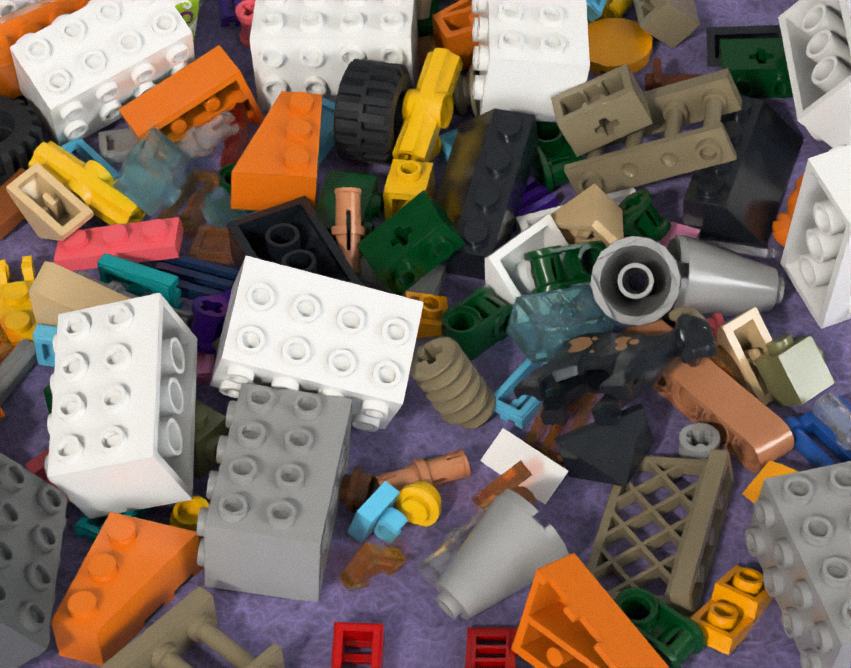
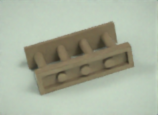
[564,68,742,195]
[99,586,285,668]

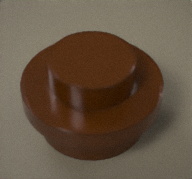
[339,466,375,513]

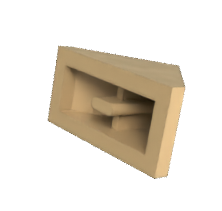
[6,162,94,241]
[550,183,624,247]
[716,307,773,405]

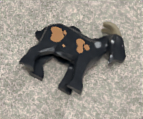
[514,306,717,425]

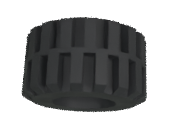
[334,59,412,166]
[0,96,45,187]

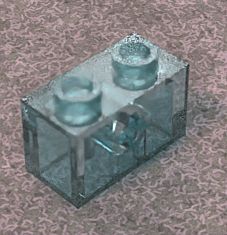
[113,126,191,217]
[506,284,615,364]

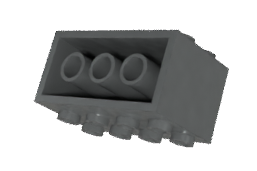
[0,452,68,668]

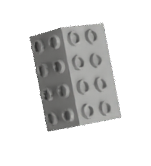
[196,383,353,602]
[745,461,851,668]

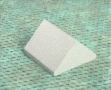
[484,213,591,331]

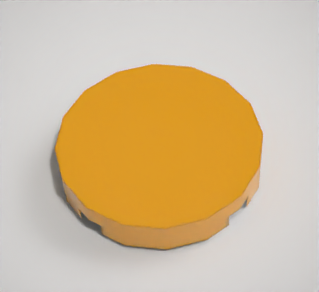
[588,18,652,75]

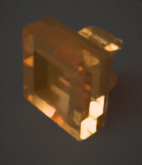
[472,460,536,513]

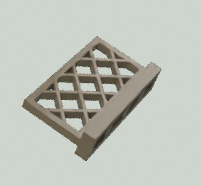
[586,449,735,618]

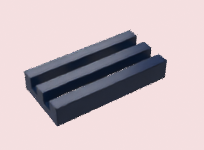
[155,254,240,300]

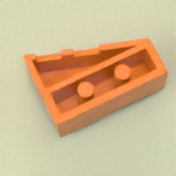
[118,45,265,162]
[511,553,669,668]

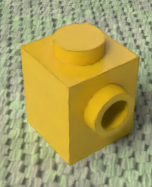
[383,159,435,221]

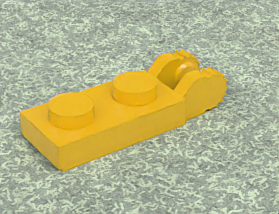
[0,255,37,355]

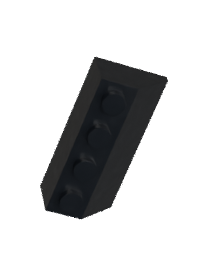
[682,95,802,251]
[435,108,539,280]
[227,196,363,286]

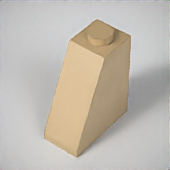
[28,261,131,326]

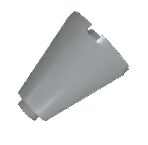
[662,235,785,322]
[591,236,681,326]
[435,489,569,620]

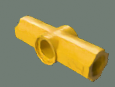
[392,48,463,162]
[28,141,147,225]

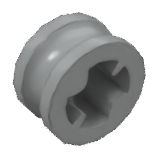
[678,423,720,460]

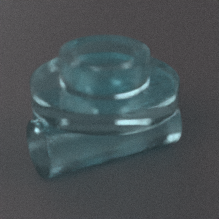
[202,187,247,232]

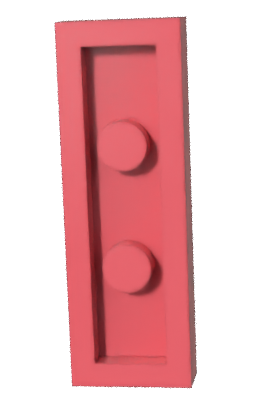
[54,217,184,271]

